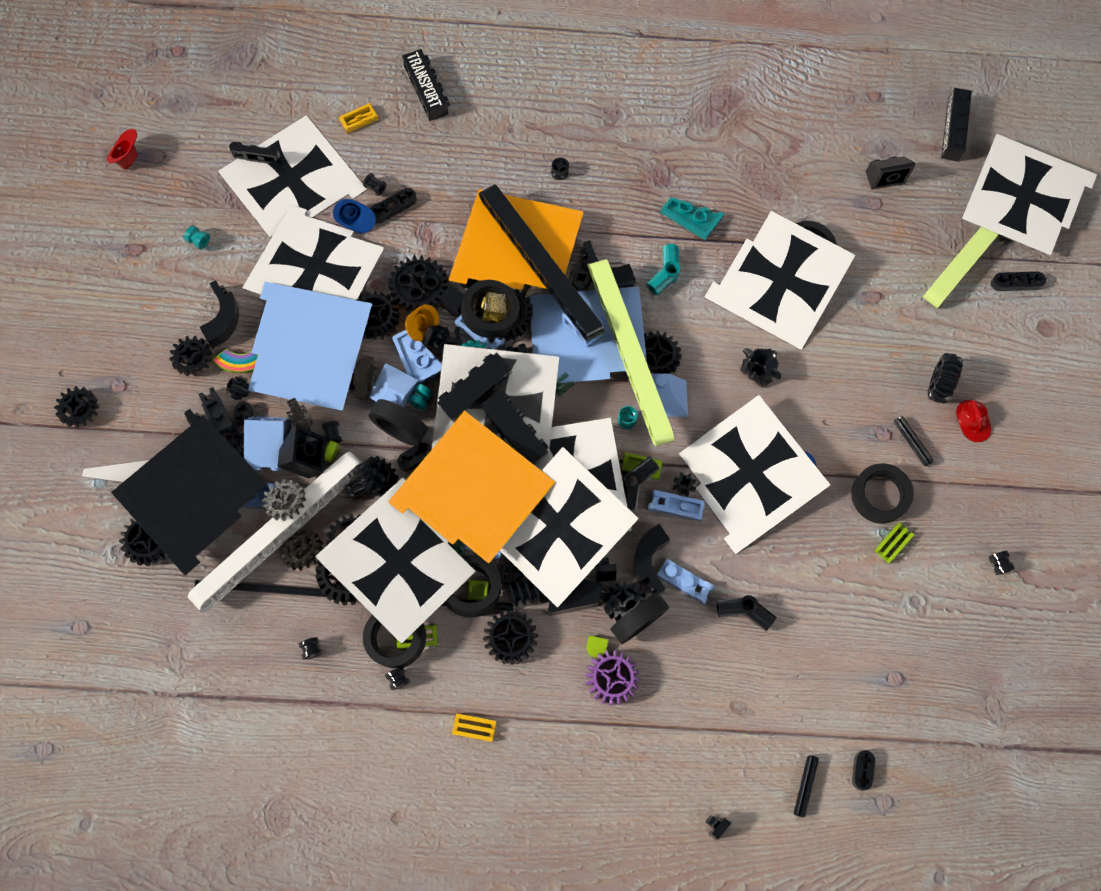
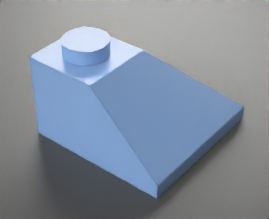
[369,363,419,408]
[651,374,688,417]

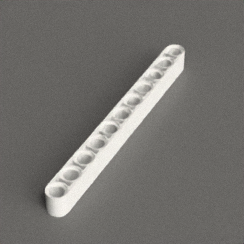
[188,452,363,612]

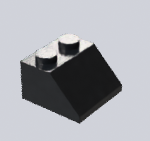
[865,156,916,190]
[277,425,327,479]

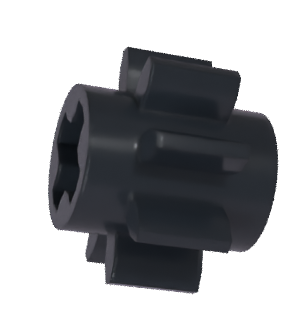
[226,376,250,400]
[672,472,697,497]

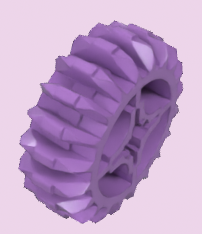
[585,650,641,706]

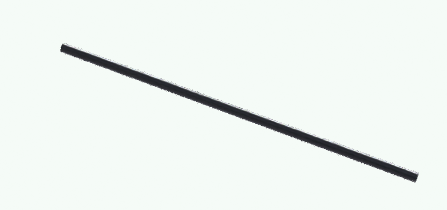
[195,580,513,611]

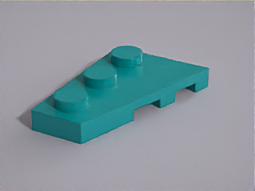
[660,197,725,240]

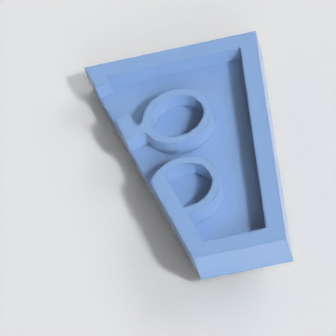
[392,330,442,384]

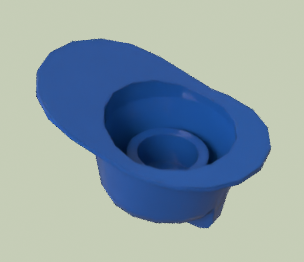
[333,199,376,233]

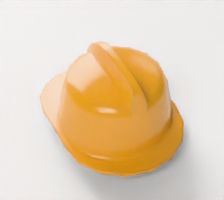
[405,304,439,342]

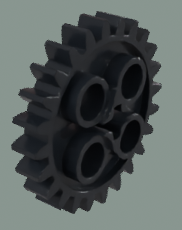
[388,255,448,311]

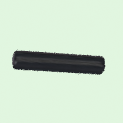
[894,416,934,467]
[794,755,819,818]

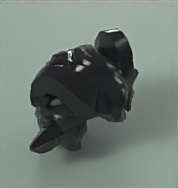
[740,348,781,388]

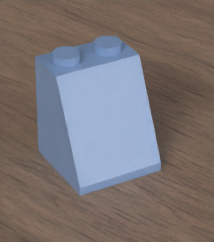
[244,416,291,471]

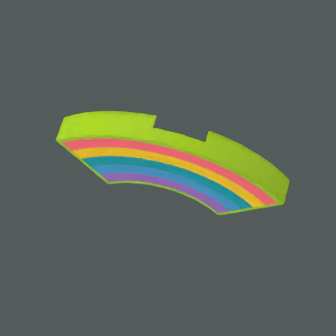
[212,348,258,374]

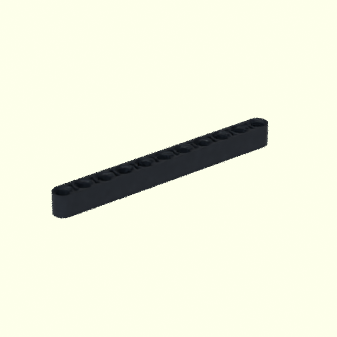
[479,184,605,343]

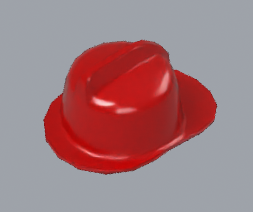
[107,129,138,170]
[956,400,991,443]

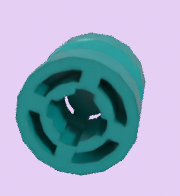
[184,225,210,250]
[408,384,434,410]
[617,406,638,430]

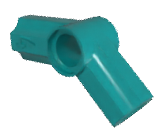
[646,244,680,296]

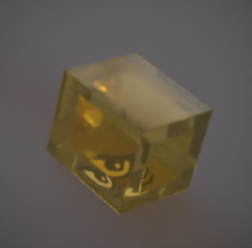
[481,292,506,323]

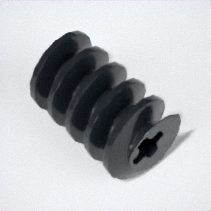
[509,580,550,607]

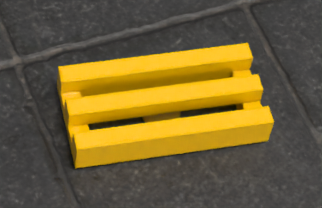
[339,103,379,134]
[452,713,496,742]

